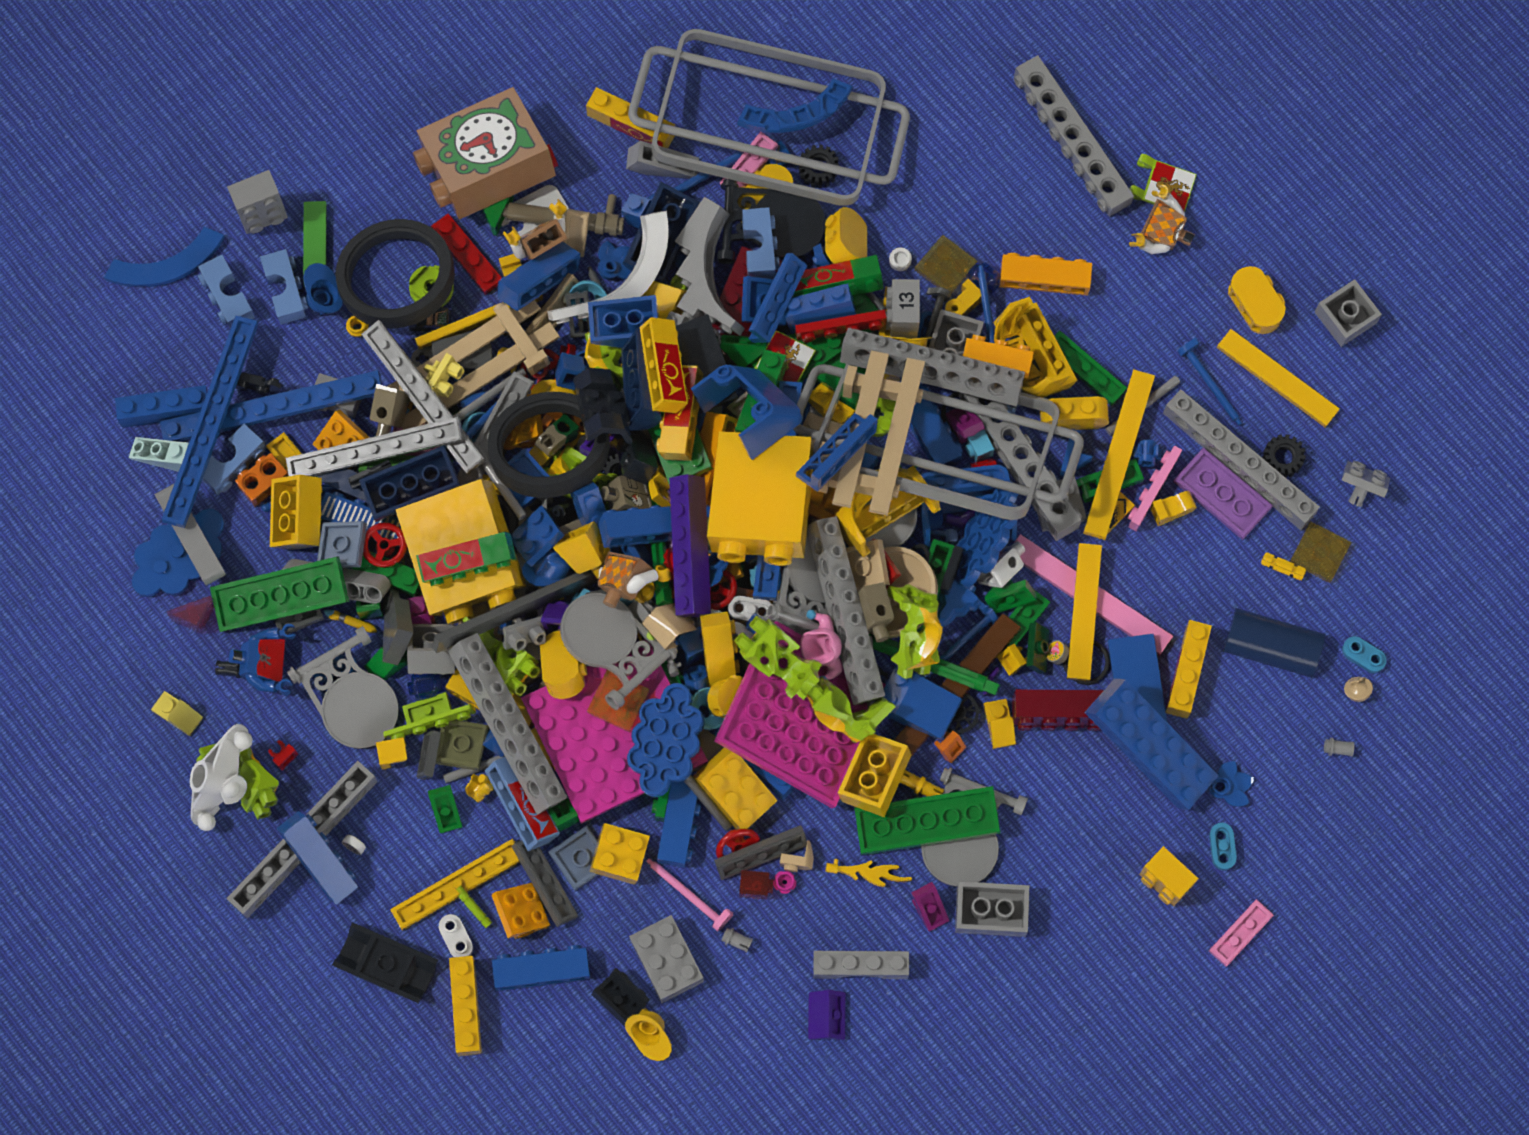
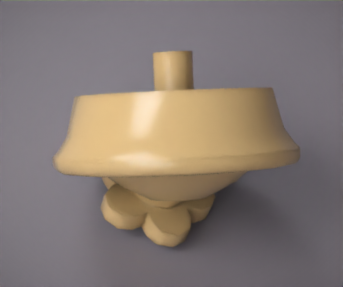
[1344,677,1373,702]

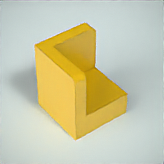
[376,737,407,770]

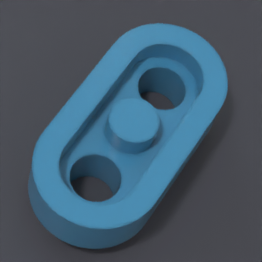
[1342,636,1386,673]
[1209,823,1237,871]

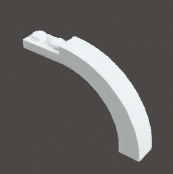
[547,211,668,324]

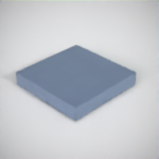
[317,521,367,568]
[548,826,598,891]

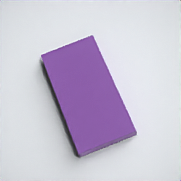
[1173,447,1273,540]

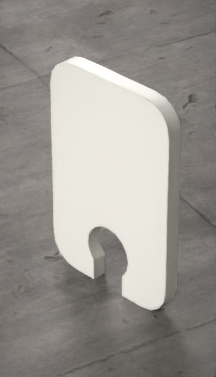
[502,185,569,236]

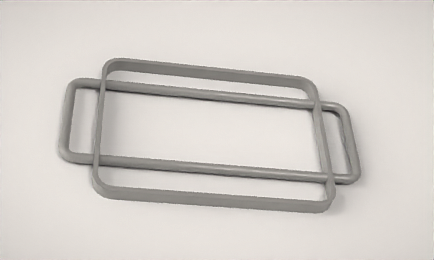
[628,29,910,206]
[793,364,1084,520]

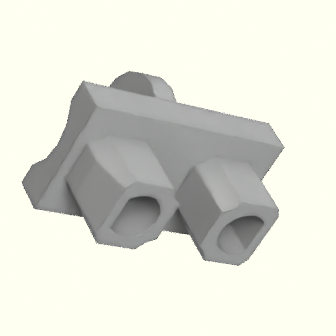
[503,617,546,652]

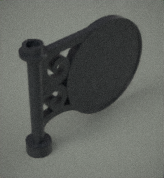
[717,179,825,264]

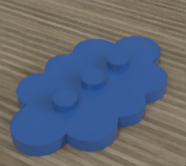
[955,480,1018,587]
[132,509,225,597]
[627,683,705,798]

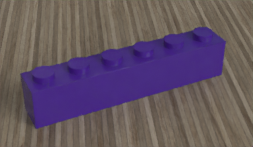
[669,474,711,618]

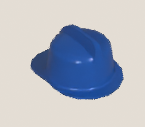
[303,263,343,315]
[522,547,573,587]

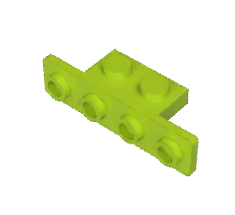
[383,692,476,740]

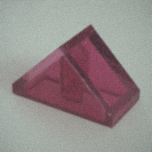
[167,596,214,634]

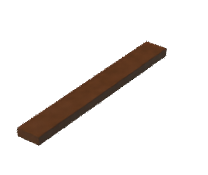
[893,613,1021,758]

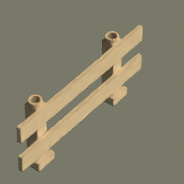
[387,300,560,430]
[819,350,925,516]

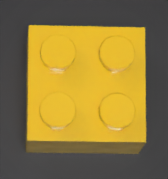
[589,823,650,885]
[1139,846,1199,907]

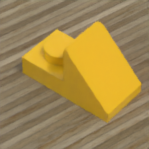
[983,699,1016,749]

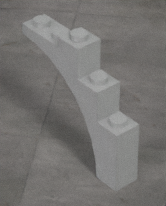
[675,197,745,336]

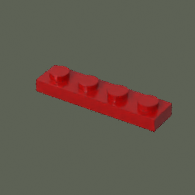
[430,214,502,295]
[795,309,887,342]

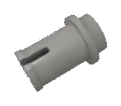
[1324,737,1354,757]
[721,928,753,953]

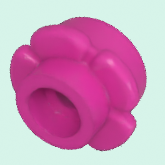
[773,871,796,894]

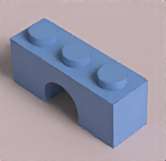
[742,208,780,279]
[260,249,308,325]
[197,255,255,329]
[202,424,266,495]

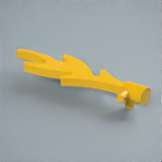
[825,859,912,887]

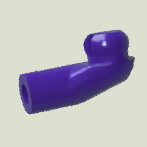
[945,509,975,529]

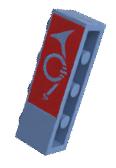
[485,757,560,851]

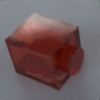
[739,870,774,900]

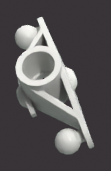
[190,724,253,831]

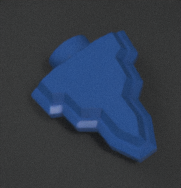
[937,579,983,627]

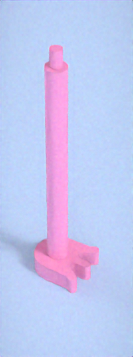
[646,858,733,932]

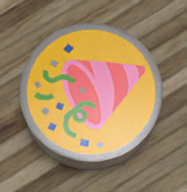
[1047,640,1069,665]

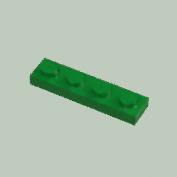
[1054,330,1127,406]

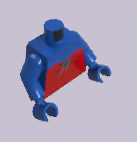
[229,624,296,696]

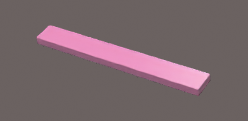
[1014,534,1173,656]

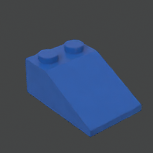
[588,295,659,348]
[884,666,962,740]

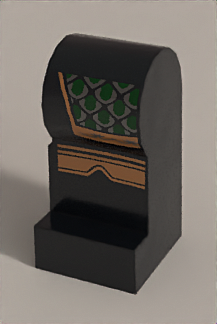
[409,304,451,331]

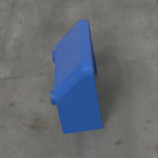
[691,365,803,460]
[919,465,1017,550]

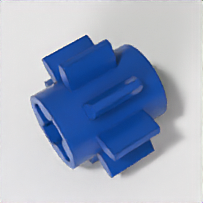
[1133,440,1162,467]

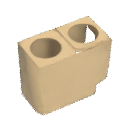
[642,603,696,650]

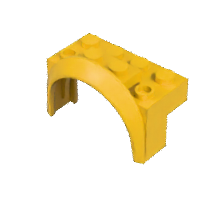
[993,297,1078,398]
[835,466,941,557]

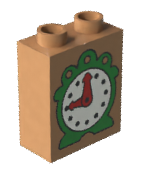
[412,87,556,220]

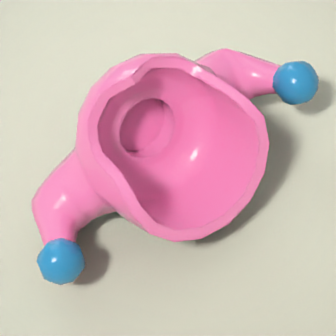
[801,610,842,680]

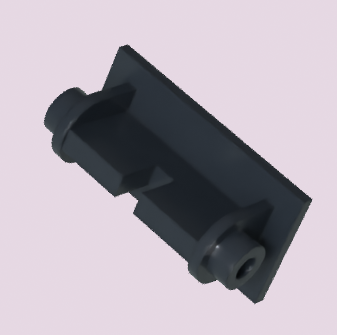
[547,499,578,527]

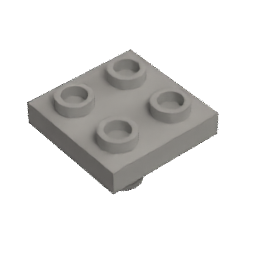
[1342,461,1390,507]

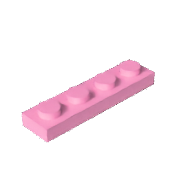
[1128,446,1182,531]

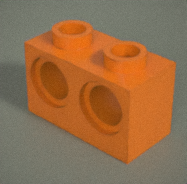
[235,453,289,507]

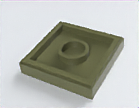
[435,720,489,771]

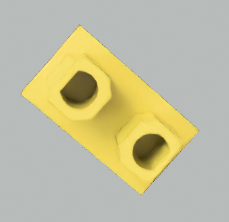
[423,353,464,398]

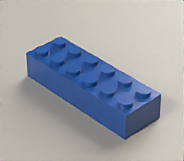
[1084,678,1219,810]

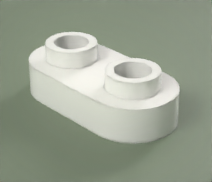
[728,596,771,621]
[439,914,473,957]

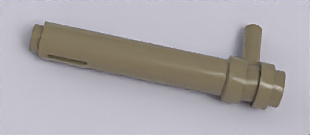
[503,194,624,237]

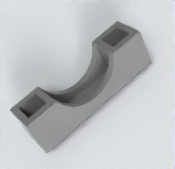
[813,951,909,979]

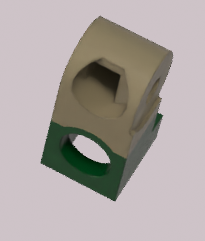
[535,414,579,457]

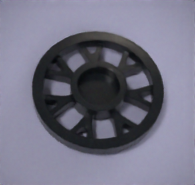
[947,693,979,734]

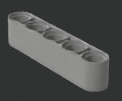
[154,484,226,586]
[281,559,391,604]

